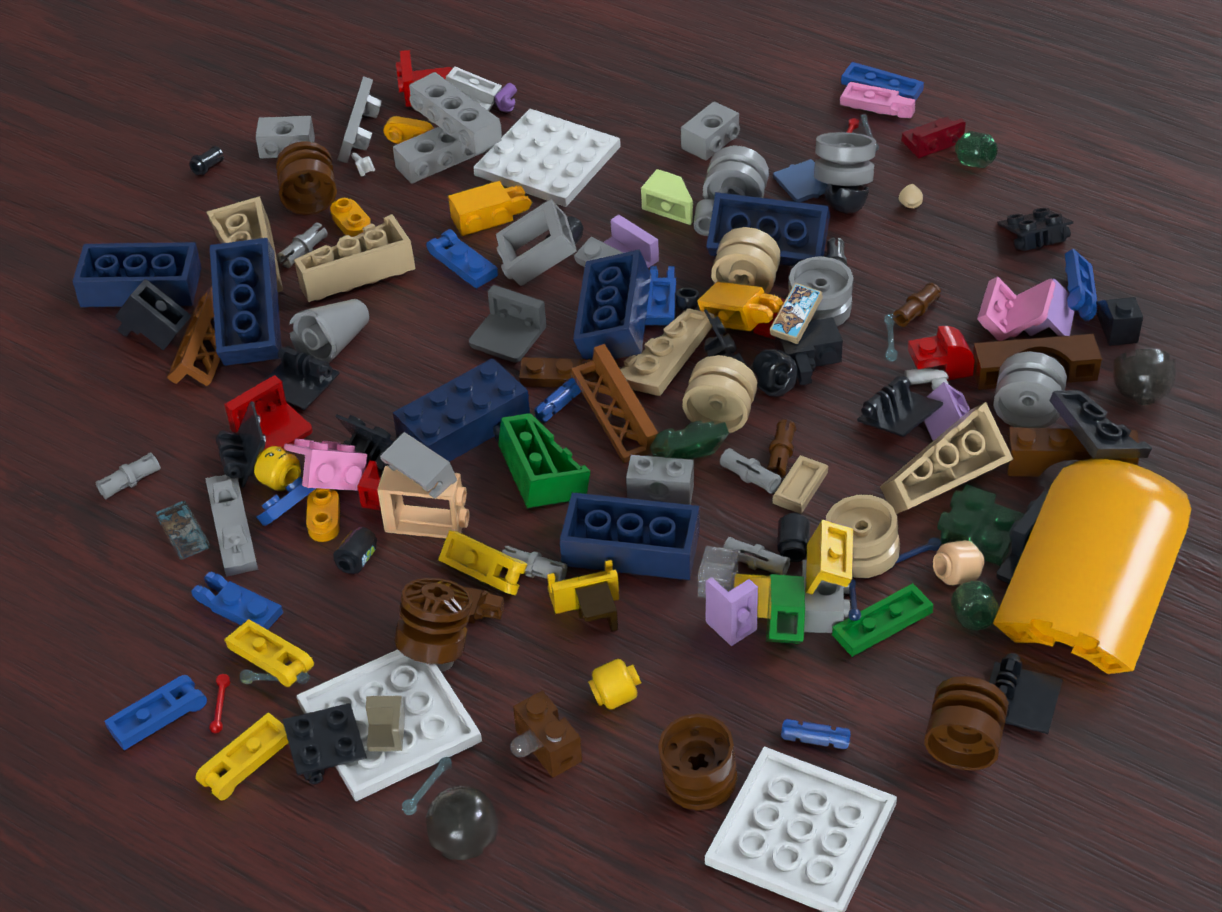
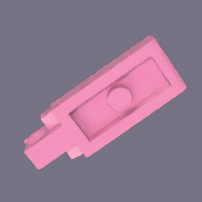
[840,82,915,118]

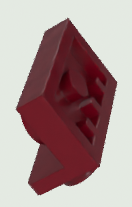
[901,117,966,159]

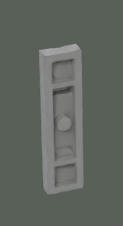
[337,76,382,163]
[205,475,258,577]

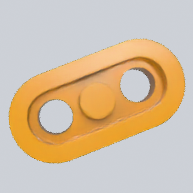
[383,116,435,144]
[330,198,371,237]
[306,488,340,542]

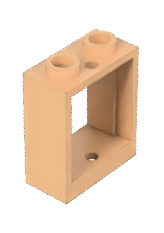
[377,466,469,539]

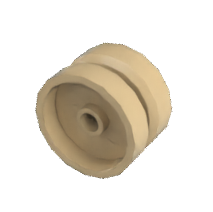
[712,227,780,294]
[683,355,757,434]
[826,495,900,578]

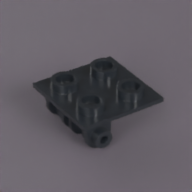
[997,208,1074,251]
[704,309,747,366]
[264,346,340,411]
[857,376,943,437]
[216,401,266,488]
[335,414,394,471]
[989,653,1063,734]
[282,703,367,784]

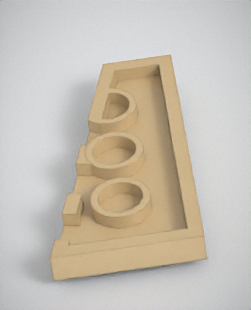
[620,309,715,396]

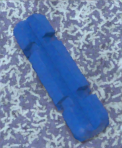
[534,378,581,422]
[781,719,851,749]

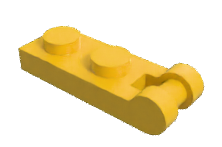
[438,530,528,595]
[225,619,314,687]
[196,712,288,800]

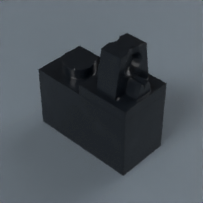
[115,279,191,351]
[775,317,843,385]

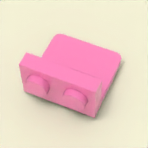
[977,276,1056,341]
[284,439,367,491]

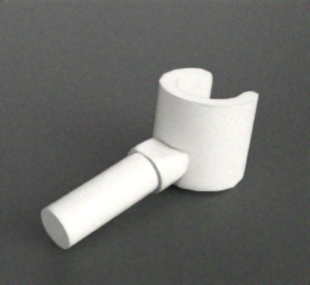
[352,153,375,176]

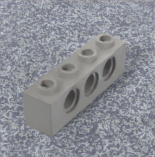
[409,72,502,154]
[393,123,502,184]

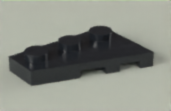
[1049,390,1152,459]

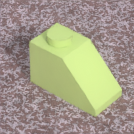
[641,169,693,225]

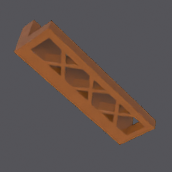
[167,286,220,386]
[571,344,658,463]

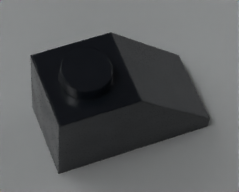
[1096,297,1143,346]

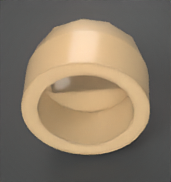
[899,184,923,209]

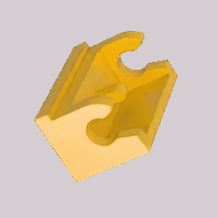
[547,560,619,614]

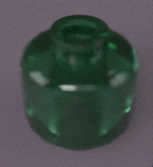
[955,131,998,168]
[951,581,999,631]

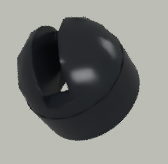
[676,288,699,311]

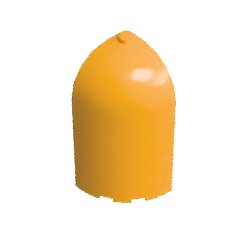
[993,459,1191,674]

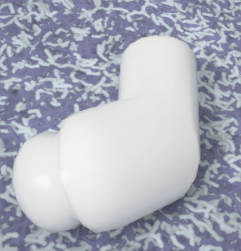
[904,368,949,390]

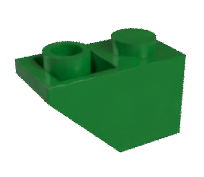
[766,574,805,644]

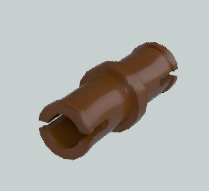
[893,282,941,327]
[766,419,796,479]

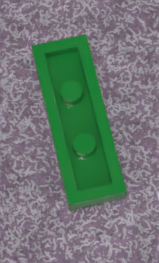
[832,583,934,657]

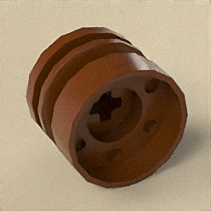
[276,141,337,215]
[394,578,473,664]
[924,676,1008,770]
[658,713,738,811]

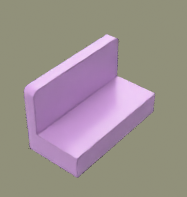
[603,215,659,268]
[1025,278,1074,336]
[924,382,970,441]
[706,577,758,646]

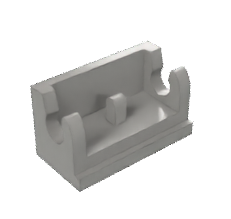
[380,432,457,498]

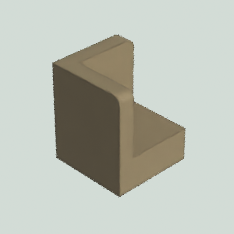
[365,696,405,751]

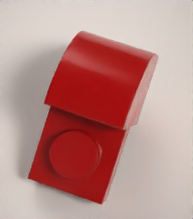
[908,326,975,381]

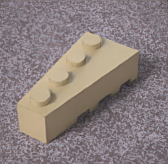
[206,196,283,292]
[294,214,415,302]
[880,402,1013,514]

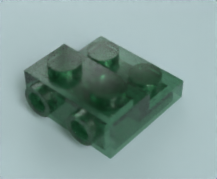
[650,420,729,460]
[937,484,1025,566]

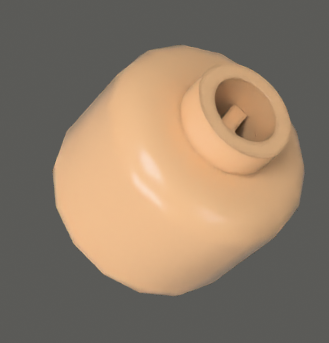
[933,540,984,586]

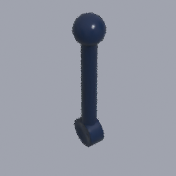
[890,537,941,569]
[848,580,861,621]

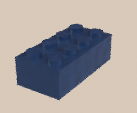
[706,192,830,266]
[210,237,282,366]
[73,242,202,307]
[573,249,651,360]
[393,358,530,462]
[560,493,700,580]

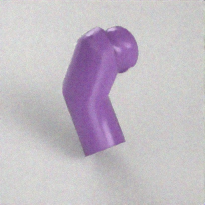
[494,83,517,112]

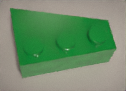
[498,413,591,508]

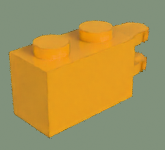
[448,181,532,236]
[697,282,784,331]

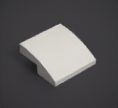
[445,67,502,111]

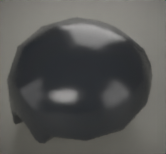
[825,184,869,214]
[751,349,797,397]

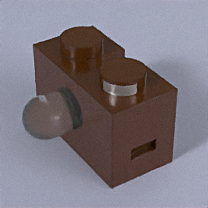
[510,690,582,778]

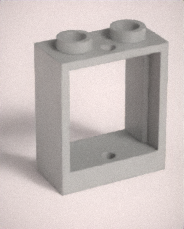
[496,199,577,286]

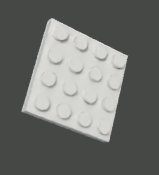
[474,109,620,207]
[297,649,482,801]
[705,747,897,912]

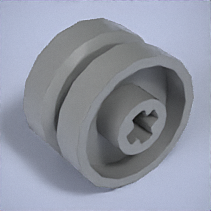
[814,132,876,186]
[703,145,769,200]
[788,256,854,326]
[993,351,1067,428]

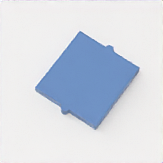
[773,159,828,202]

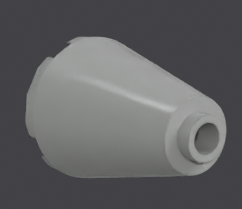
[290,299,369,363]

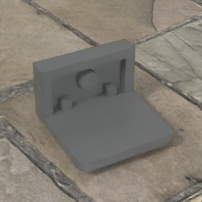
[469,285,546,362]

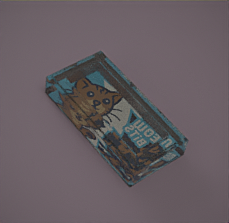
[155,500,210,560]

